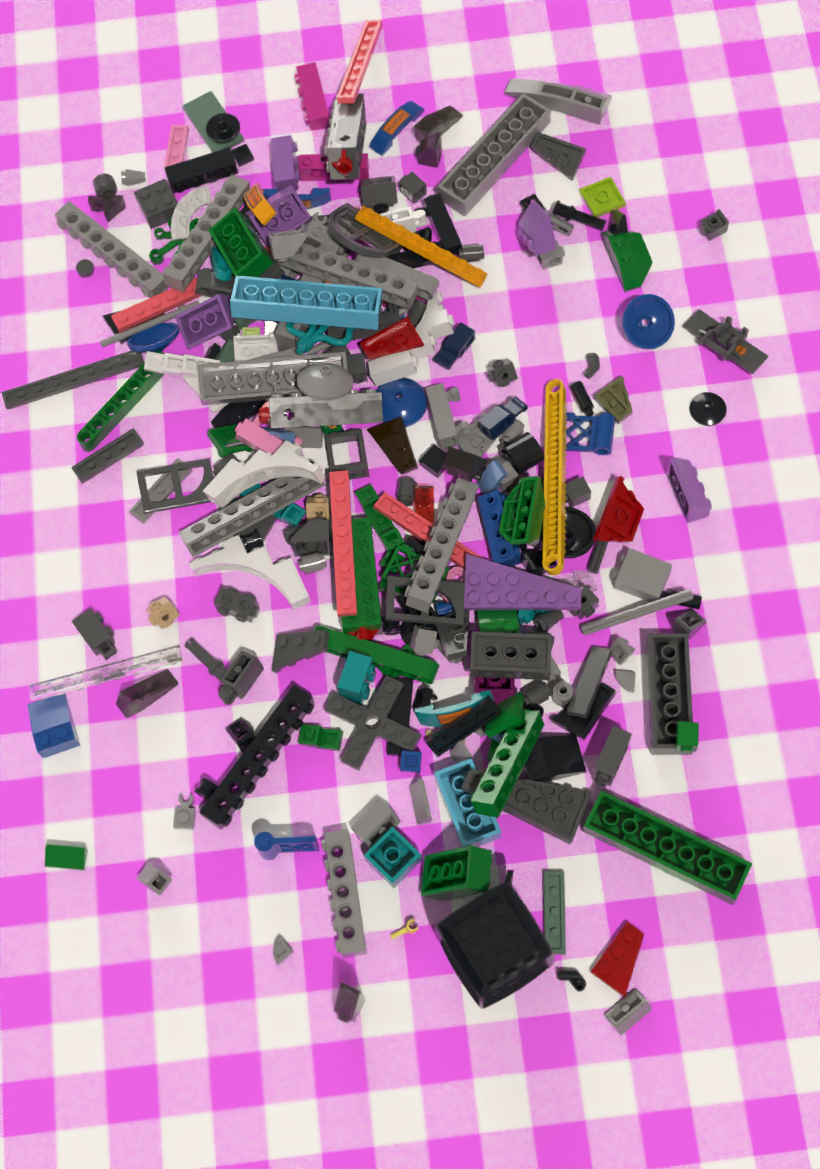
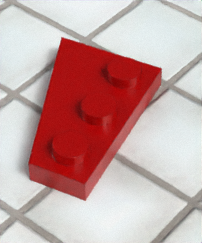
[360,317,425,360]
[591,922,644,998]

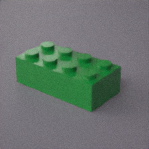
[208,207,274,277]
[421,845,492,901]

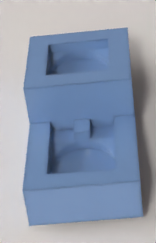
[477,460,508,494]

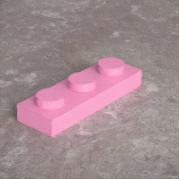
[164,124,189,167]

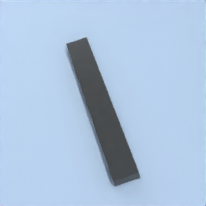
[1,350,144,410]

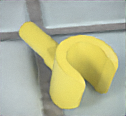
[390,919,419,939]

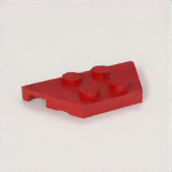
[593,476,644,543]

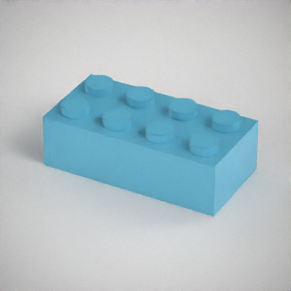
[434,758,502,847]

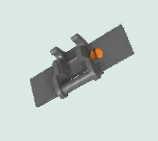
[683,309,769,375]

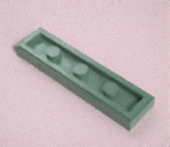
[544,871,566,955]

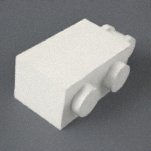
[380,206,427,233]

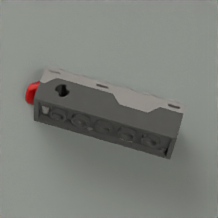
[325,93,367,180]
[259,389,383,428]

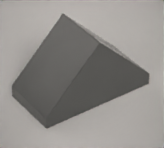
[672,609,707,639]

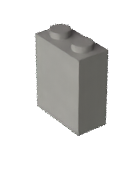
[612,548,673,602]

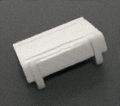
[233,332,278,361]

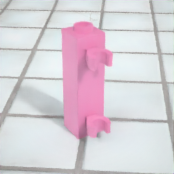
[234,413,303,455]

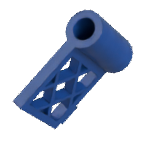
[566,412,615,456]
[254,831,319,860]

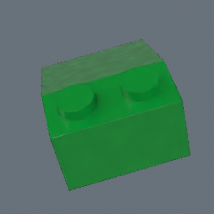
[476,610,520,633]

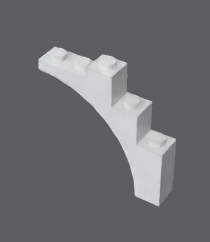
[368,291,455,387]
[203,440,326,508]
[189,535,311,611]

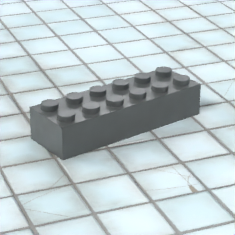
[647,633,693,755]

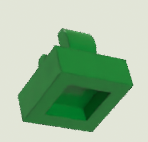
[379,550,406,575]

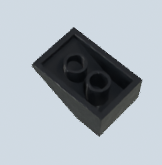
[523,734,587,783]

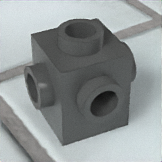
[487,358,518,387]
[569,586,599,620]

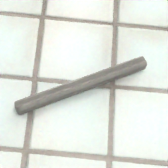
[581,589,693,635]

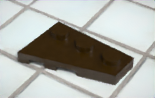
[367,417,418,475]

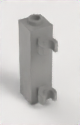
[299,212,328,248]
[426,383,471,450]

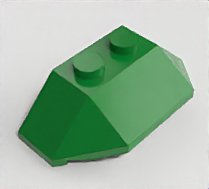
[601,230,653,292]
[499,476,545,545]

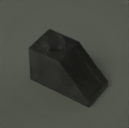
[415,133,442,168]

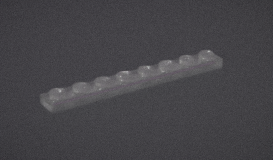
[29,645,183,702]

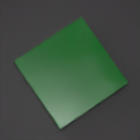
[485,691,524,738]

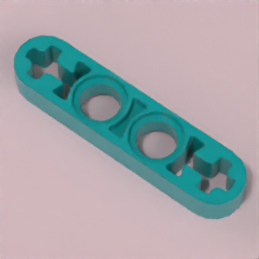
[210,247,232,281]

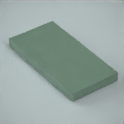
[182,91,244,152]

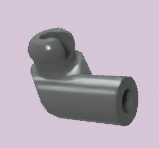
[583,353,600,379]

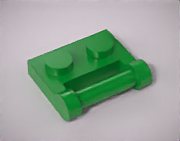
[207,424,254,458]

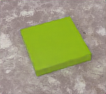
[579,176,626,218]

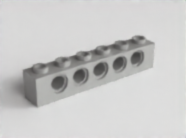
[321,829,367,958]

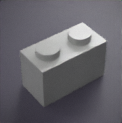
[350,800,401,848]

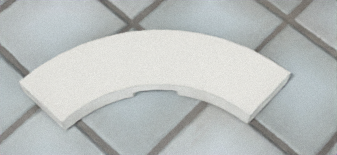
[171,186,212,240]

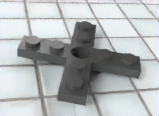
[324,675,422,771]

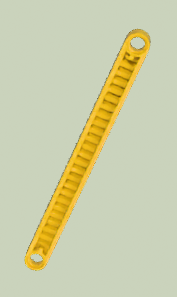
[543,379,567,575]

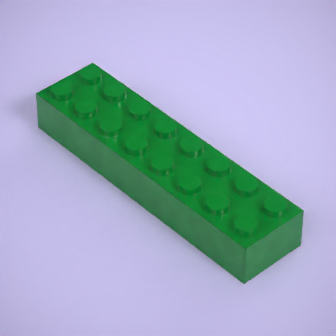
[583,790,753,905]

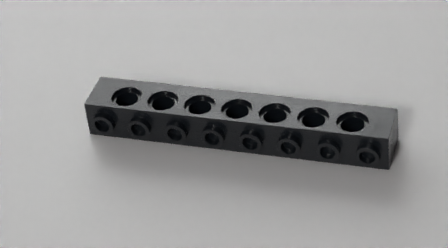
[199,685,315,830]

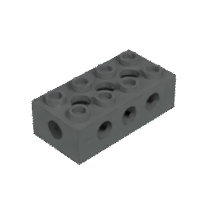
[470,631,552,680]

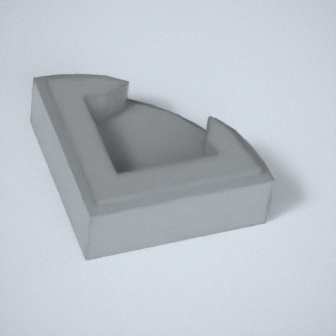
[615,670,636,693]
[273,936,294,965]

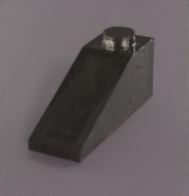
[414,105,463,148]
[116,669,179,719]
[334,982,366,1024]

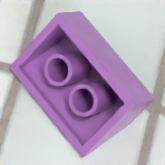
[271,135,301,192]
[246,184,312,247]
[517,201,557,256]
[175,294,235,350]
[667,457,712,523]

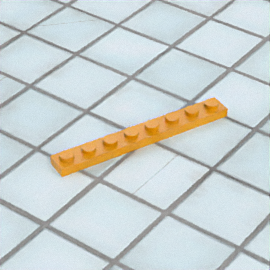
[355,206,488,288]

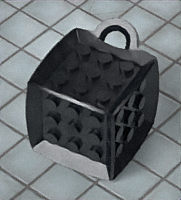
[434,869,555,1009]

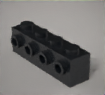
[164,147,238,194]

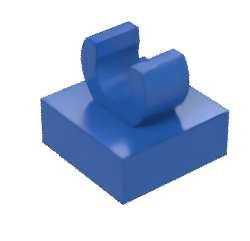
[400,751,422,773]

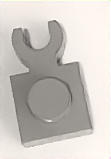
[173,794,196,830]

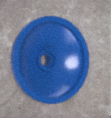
[622,294,675,349]
[127,322,180,353]
[376,378,428,427]

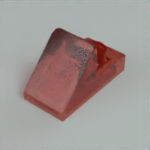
[415,485,435,524]

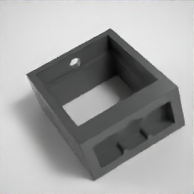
[325,429,370,480]
[592,725,632,787]

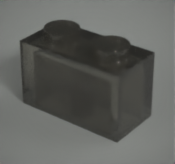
[441,446,487,482]

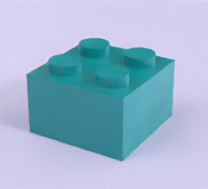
[337,651,377,705]
[363,826,422,889]

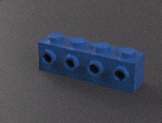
[477,489,522,567]

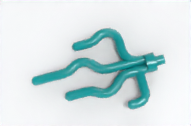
[286,322,355,355]

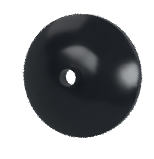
[540,507,596,559]

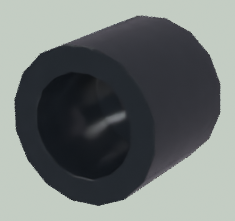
[501,432,544,475]

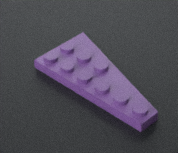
[464,554,582,610]

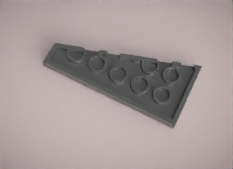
[460,770,592,844]

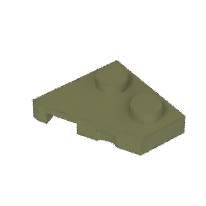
[594,375,633,424]

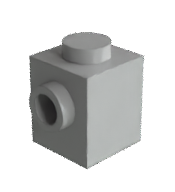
[409,625,438,656]
[136,862,173,896]

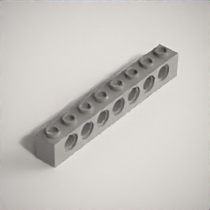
[163,174,250,292]
[54,201,169,297]
[276,243,419,310]
[178,461,325,557]
[404,478,479,613]

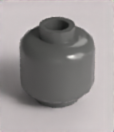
[93,173,117,200]

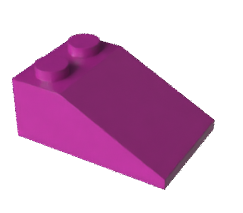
[474,653,515,704]

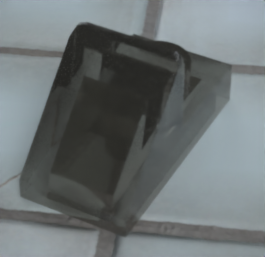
[88,195,126,222]

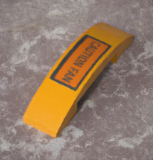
[244,183,277,226]

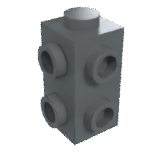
[214,587,260,623]

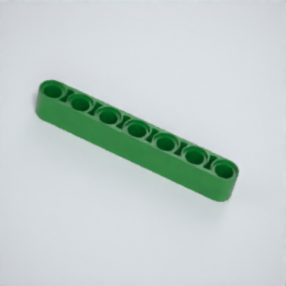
[76,352,165,452]
[313,625,440,684]

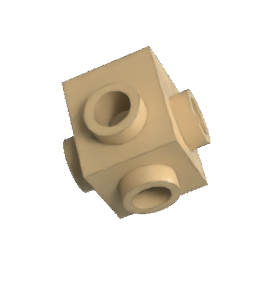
[306,494,332,521]
[146,596,180,629]

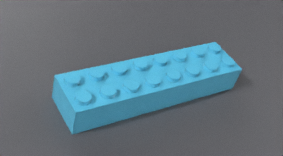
[230,276,382,330]

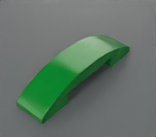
[355,484,405,551]

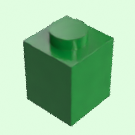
[676,721,699,754]

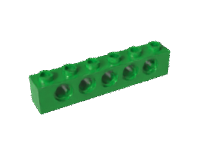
[471,709,545,818]

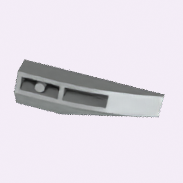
[504,79,613,124]

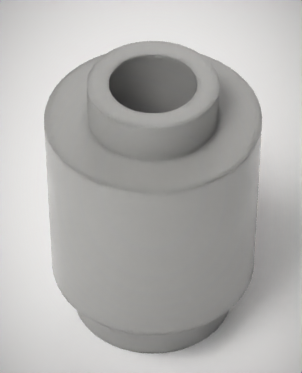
[499,419,525,445]
[298,552,327,575]
[553,682,573,706]

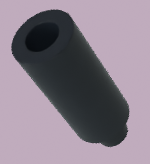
[570,381,594,416]
[662,590,702,610]

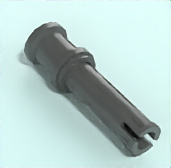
[185,638,227,686]

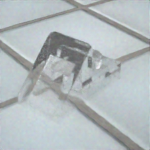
[557,570,597,592]

